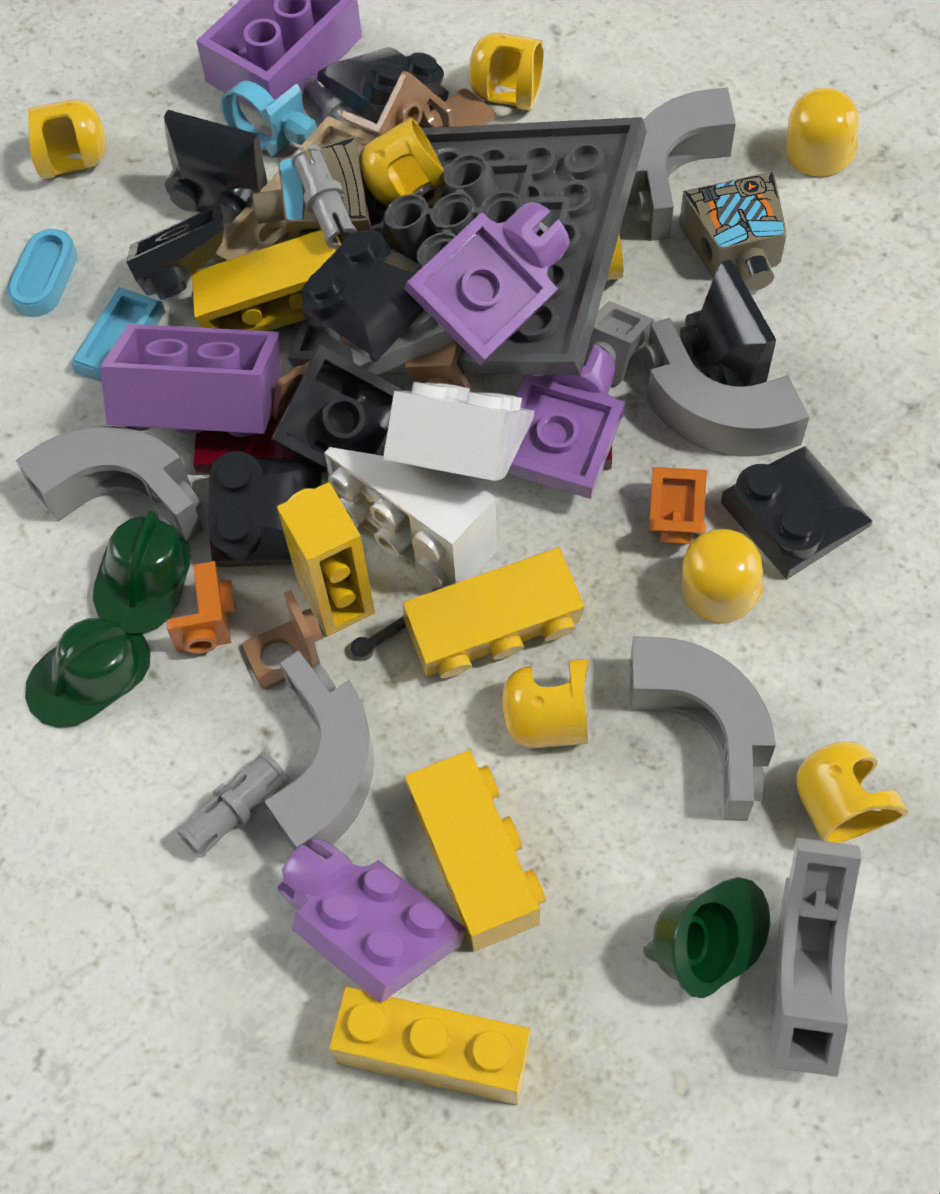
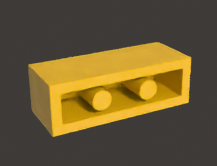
[191,230,342,331]
[277,482,375,637]
[403,547,585,678]
[405,750,546,952]
[329,986,531,1105]

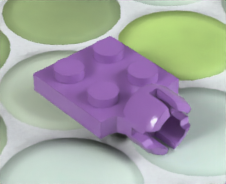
[404,202,570,366]
[507,344,625,499]
[277,838,466,1004]

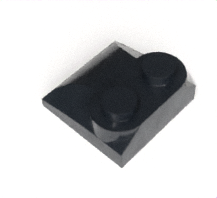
[317,47,449,124]
[164,110,268,224]
[126,204,225,300]
[301,230,425,362]
[680,259,776,387]
[270,344,404,472]
[720,446,873,580]
[208,451,322,567]

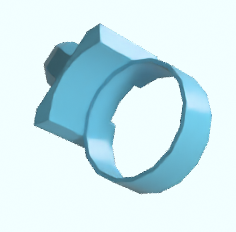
[221,80,317,158]

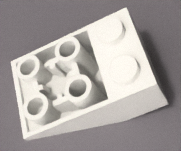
[383,382,535,481]
[325,447,498,587]

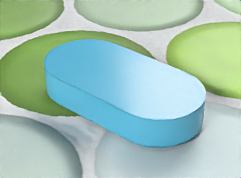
[8,229,77,317]

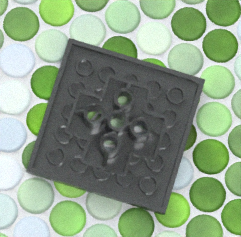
[288,117,647,376]

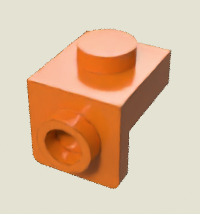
[648,467,707,545]
[167,561,237,654]

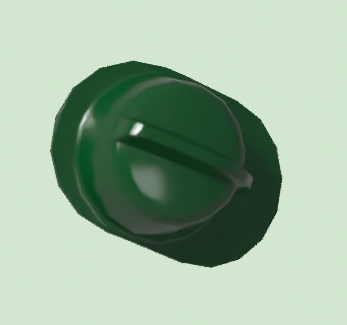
[92,511,192,634]
[25,618,151,728]
[643,877,771,999]

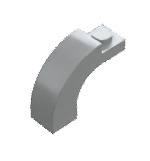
[627,87,736,241]
[643,318,809,456]
[15,426,203,542]
[630,636,776,821]
[264,650,374,855]
[772,838,861,1077]

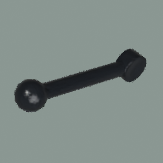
[351,588,441,661]

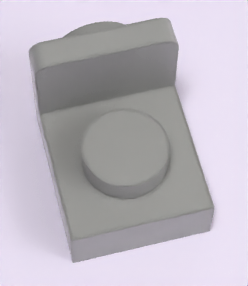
[584,301,654,385]

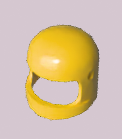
[468,32,544,111]
[786,88,859,177]
[28,99,106,179]
[359,117,446,207]
[682,529,763,623]
[502,658,589,748]
[796,741,908,843]

